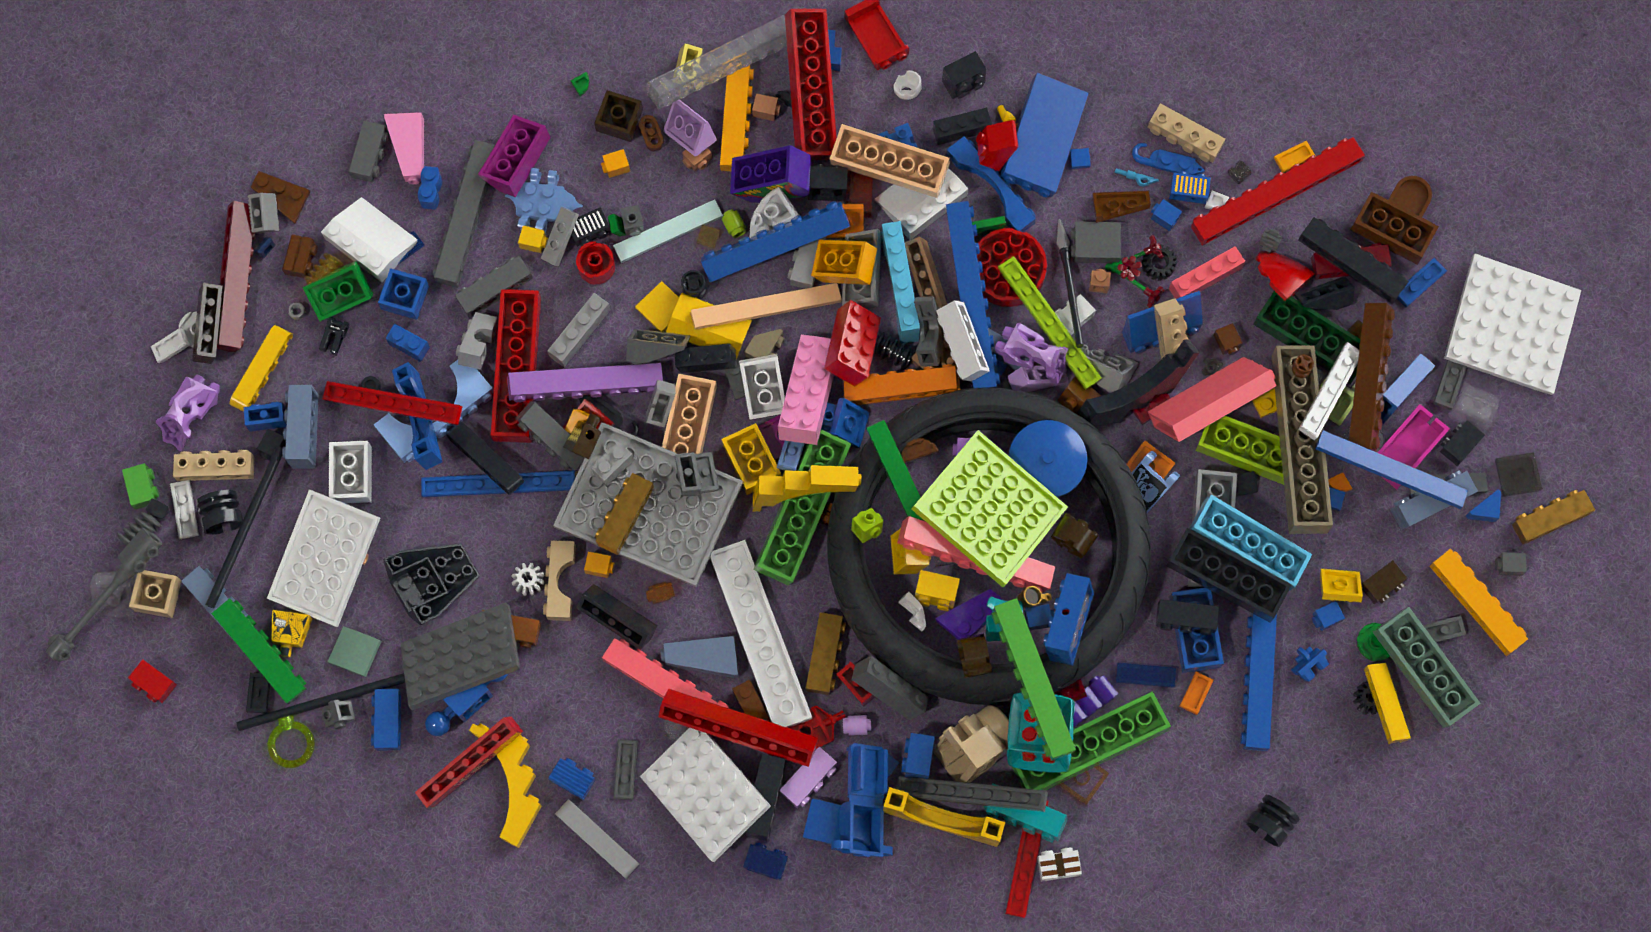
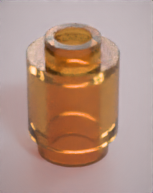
[645,581,675,605]

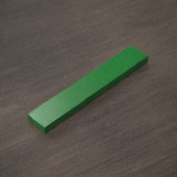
[866,420,926,522]

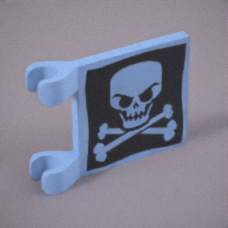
[1132,451,1180,513]

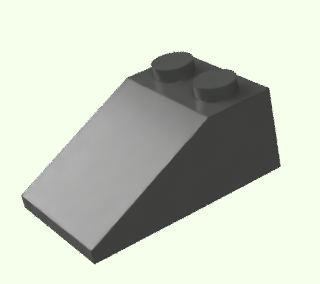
[626,329,690,365]

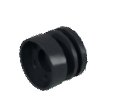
[196,490,243,535]
[1246,794,1300,847]

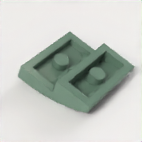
[328,626,382,677]

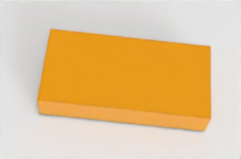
[1274,140,1316,173]

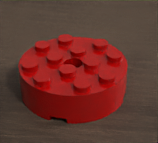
[977,228,1047,307]

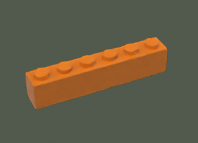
[844,364,961,405]

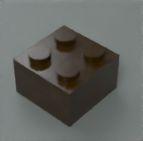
[594,90,643,142]

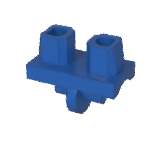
[1291,647,1329,682]

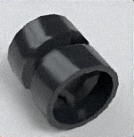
[681,270,706,299]

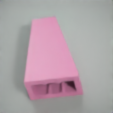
[384,113,424,184]

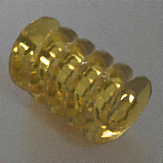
[304,253,345,285]

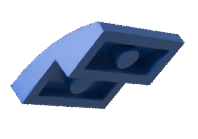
[803,799,842,845]

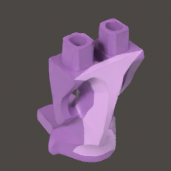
[995,323,1068,385]
[156,374,220,451]

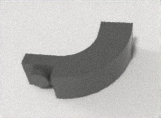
[914,296,944,366]

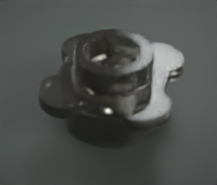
[1202,358,1223,376]

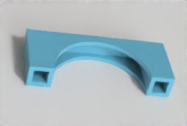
[881,221,920,344]

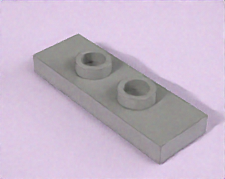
[541,207,579,266]

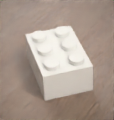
[739,354,785,420]
[329,441,372,503]

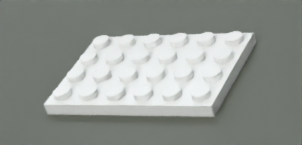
[267,490,380,627]
[640,728,771,862]

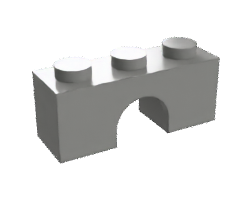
[456,312,497,370]

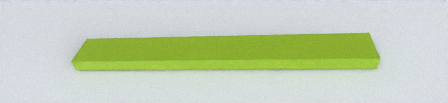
[998,256,1102,390]

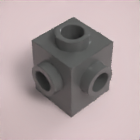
[322,700,355,730]

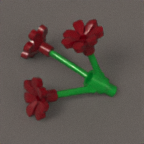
[1105,235,1165,308]

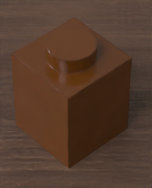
[1214,323,1242,355]

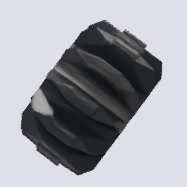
[1353,682,1377,715]

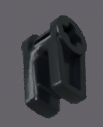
[319,317,349,356]

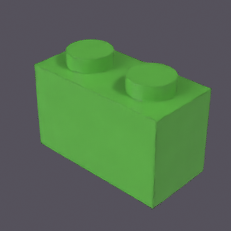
[122,463,159,510]

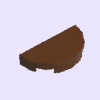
[901,438,939,464]

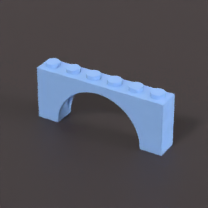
[374,360,494,463]

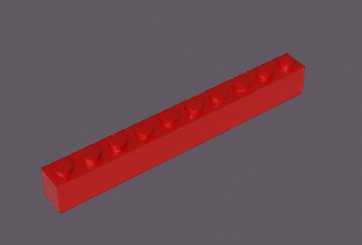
[1191,137,1365,246]

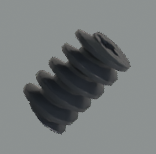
[874,332,916,370]

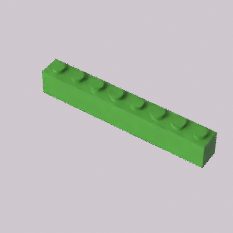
[991,598,1076,761]

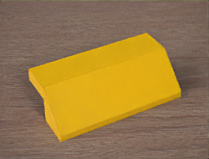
[666,293,752,360]
[1364,663,1411,744]

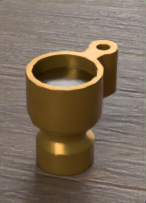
[1016,586,1052,608]

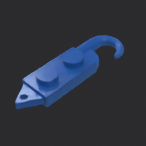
[1132,143,1205,175]

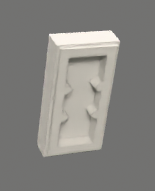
[151,328,190,363]

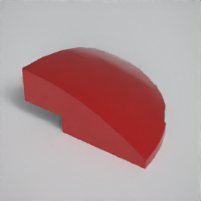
[1256,251,1315,300]

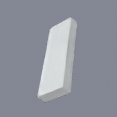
[170,480,199,539]

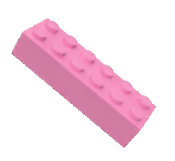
[778,335,834,445]

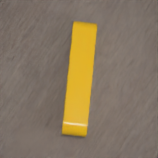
[229,325,293,412]

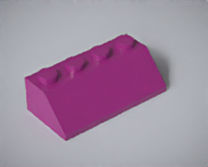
[478,115,551,197]

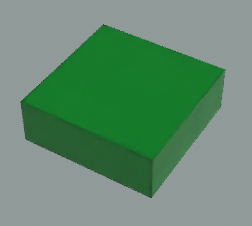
[608,214,626,237]

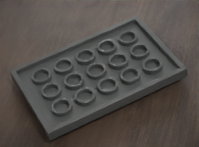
[400,602,520,711]

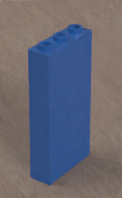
[1000,73,1088,198]

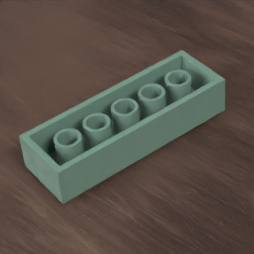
[1373,607,1480,728]

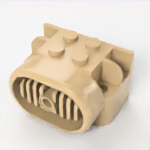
[932,705,1009,783]

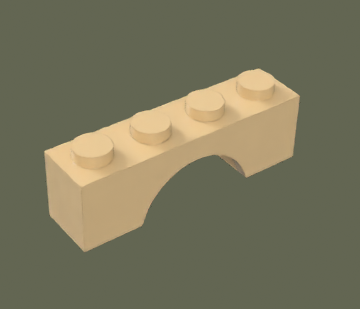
[543,541,576,621]

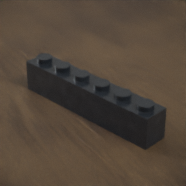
[1298,217,1409,304]

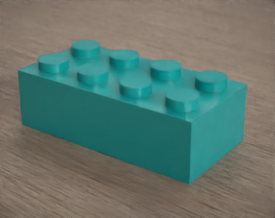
[984,783,1067,843]

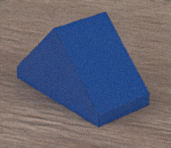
[1466,489,1501,522]

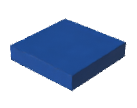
[829,398,870,448]

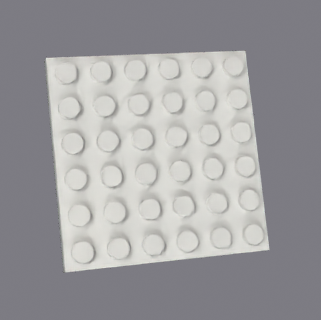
[1444,254,1581,395]

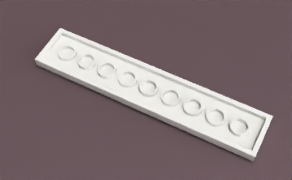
[710,540,812,728]

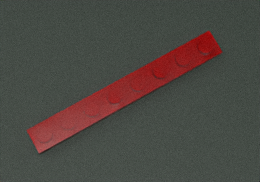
[322,381,463,425]

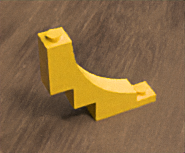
[753,465,861,512]

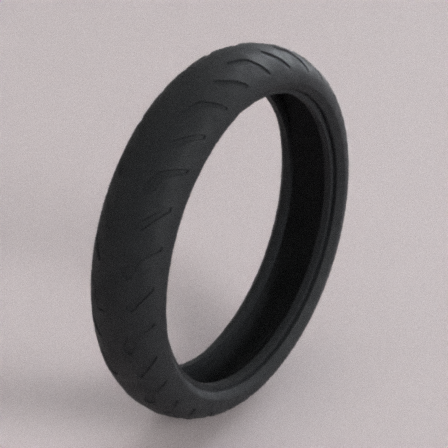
[827,388,1151,705]

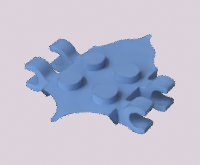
[505,168,583,234]

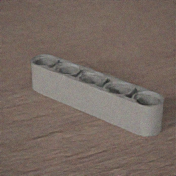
[555,799,639,879]

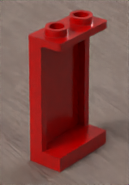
[844,0,909,70]

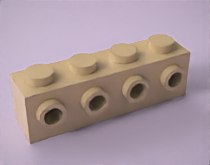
[1148,103,1225,163]
[1154,298,1190,368]
[173,450,254,481]

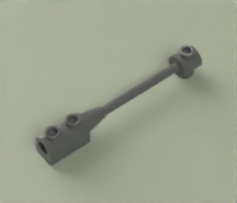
[46,527,162,662]

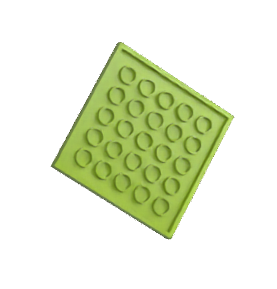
[911,430,1068,587]

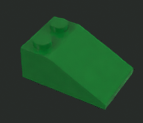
[303,260,373,321]

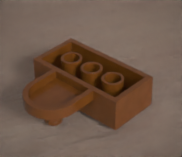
[1350,176,1439,265]

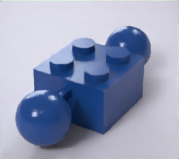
[425,674,508,736]

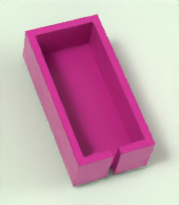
[1377,404,1450,490]

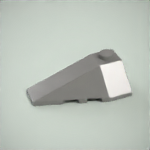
[1081,344,1139,393]

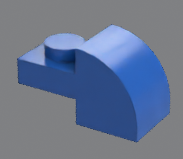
[828,30,842,71]

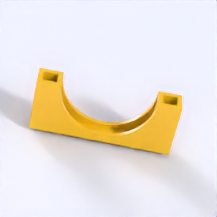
[883,787,1005,847]

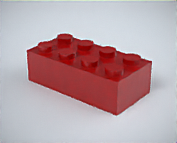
[824,300,881,387]

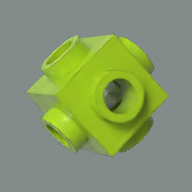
[851,508,883,543]

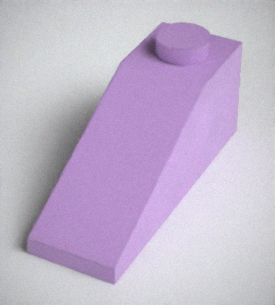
[1008,366,1069,393]

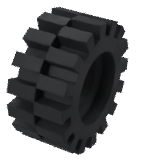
[1142,244,1177,281]

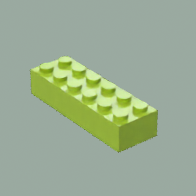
[1195,416,1284,485]

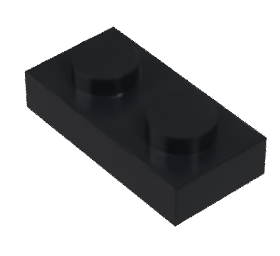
[246,673,270,713]

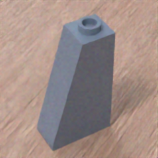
[661,636,738,678]

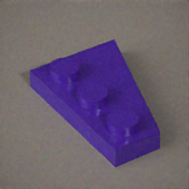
[935,589,1004,640]

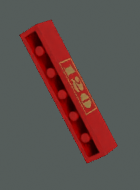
[415,716,523,808]

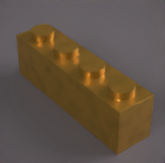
[595,473,654,555]
[1512,490,1595,545]
[806,612,846,695]

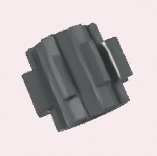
[1259,229,1282,253]

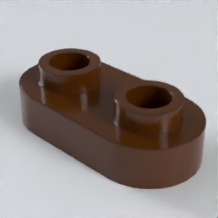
[639,115,664,151]

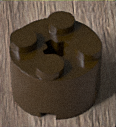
[1051,513,1099,558]
[957,633,992,678]

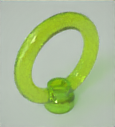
[267,716,315,768]

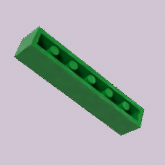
[211,598,307,705]

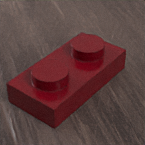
[1131,394,1170,425]

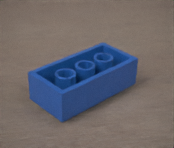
[1169,588,1224,673]

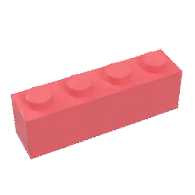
[1169,246,1245,299]

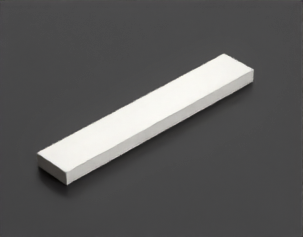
[1298,342,1359,440]

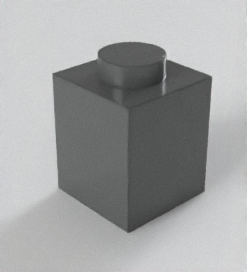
[1495,552,1526,576]

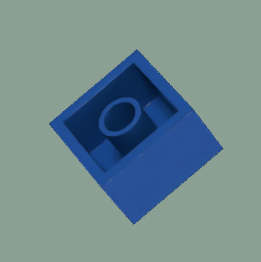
[378,268,429,320]
[901,733,935,779]

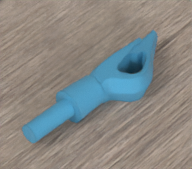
[1115,168,1159,187]

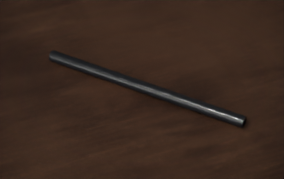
[205,446,283,609]
[236,673,405,731]

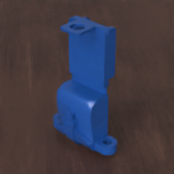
[831,743,893,858]

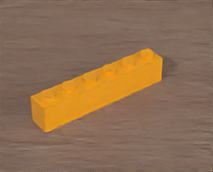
[720,61,754,171]
[1429,549,1528,656]

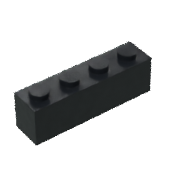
[576,584,658,650]

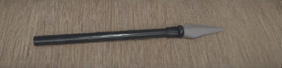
[1056,219,1084,348]

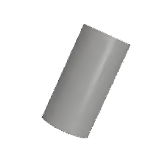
[842,229,882,310]

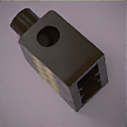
[563,413,601,460]

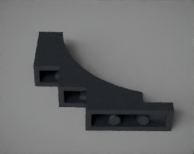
[1077,339,1199,426]

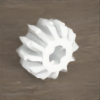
[512,563,544,596]

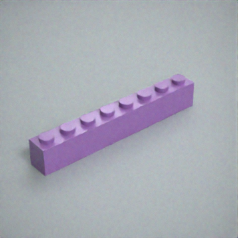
[507,363,663,402]

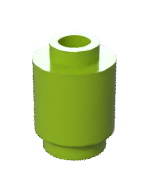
[722,209,746,238]

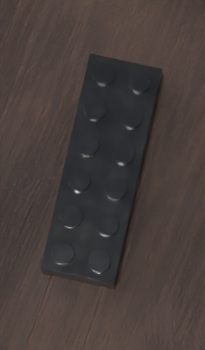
[1166,528,1292,623]

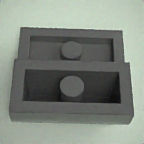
[674,452,719,496]

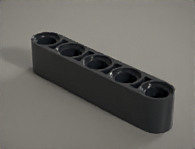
[446,421,524,495]

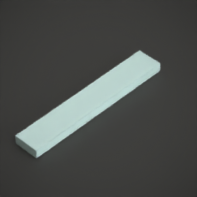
[613,200,723,263]

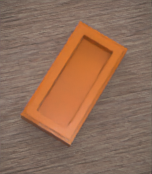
[1179,671,1213,715]

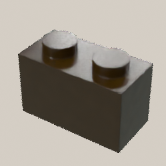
[1361,560,1408,604]

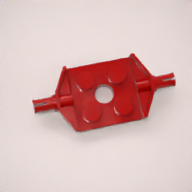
[767,706,846,756]

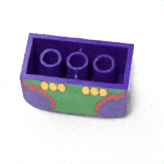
[730,145,811,203]

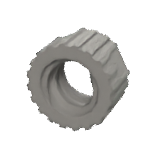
[288,303,306,321]

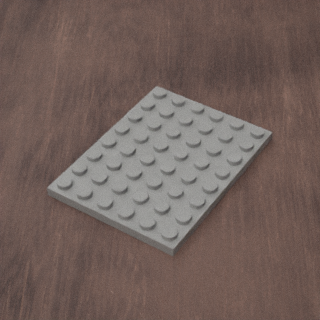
[553,422,743,587]

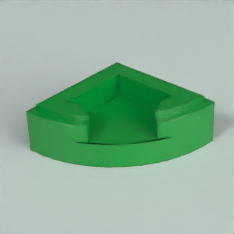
[570,72,589,97]

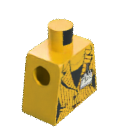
[272,610,312,657]

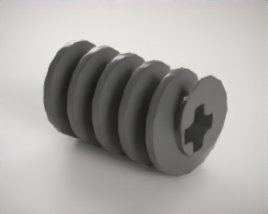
[117,511,161,546]

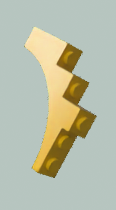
[469,723,542,848]

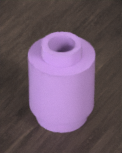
[843,715,871,735]

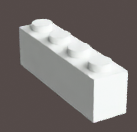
[936,300,990,381]

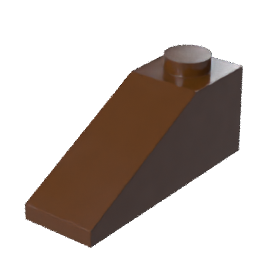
[732,680,770,722]

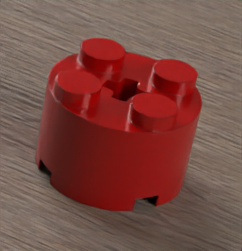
[576,241,615,285]

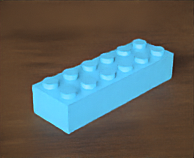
[1189,495,1312,591]

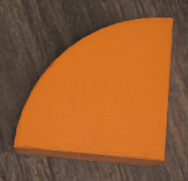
[1328,472,1352,492]

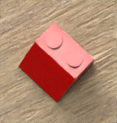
[976,120,1018,171]

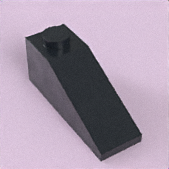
[1294,276,1354,310]

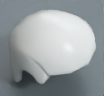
[893,70,922,100]

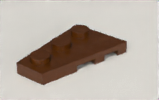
[251,171,310,224]
[1092,191,1151,223]

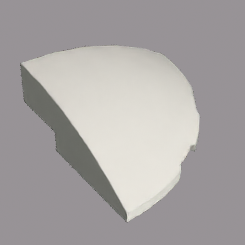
[749,187,799,238]

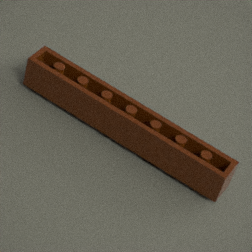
[1349,303,1395,452]

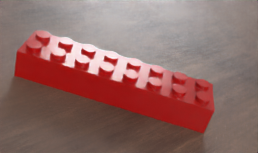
[785,9,837,160]
[491,289,541,443]

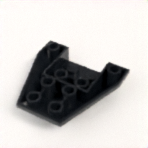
[383,543,480,626]

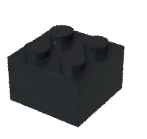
[942,51,987,99]
[808,164,848,202]

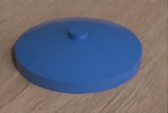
[1009,420,1087,498]

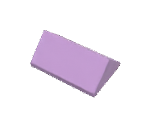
[663,98,717,156]

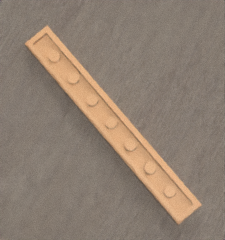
[690,283,842,330]

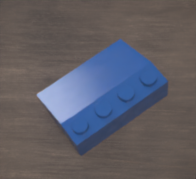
[1122,291,1203,354]

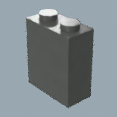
[1070,222,1121,263]

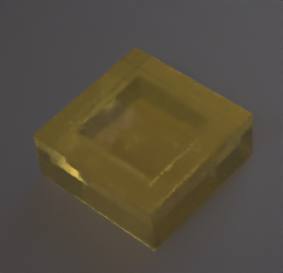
[696,225,720,249]

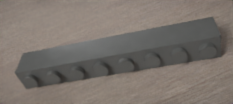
[433,140,495,288]

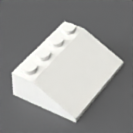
[874,169,968,240]
[321,197,418,283]

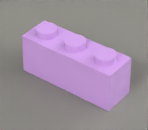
[779,747,837,809]

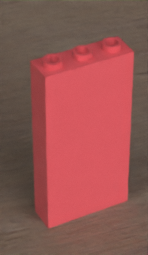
[1148,357,1276,442]

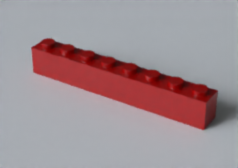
[658,688,818,767]

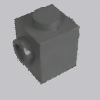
[621,205,644,236]

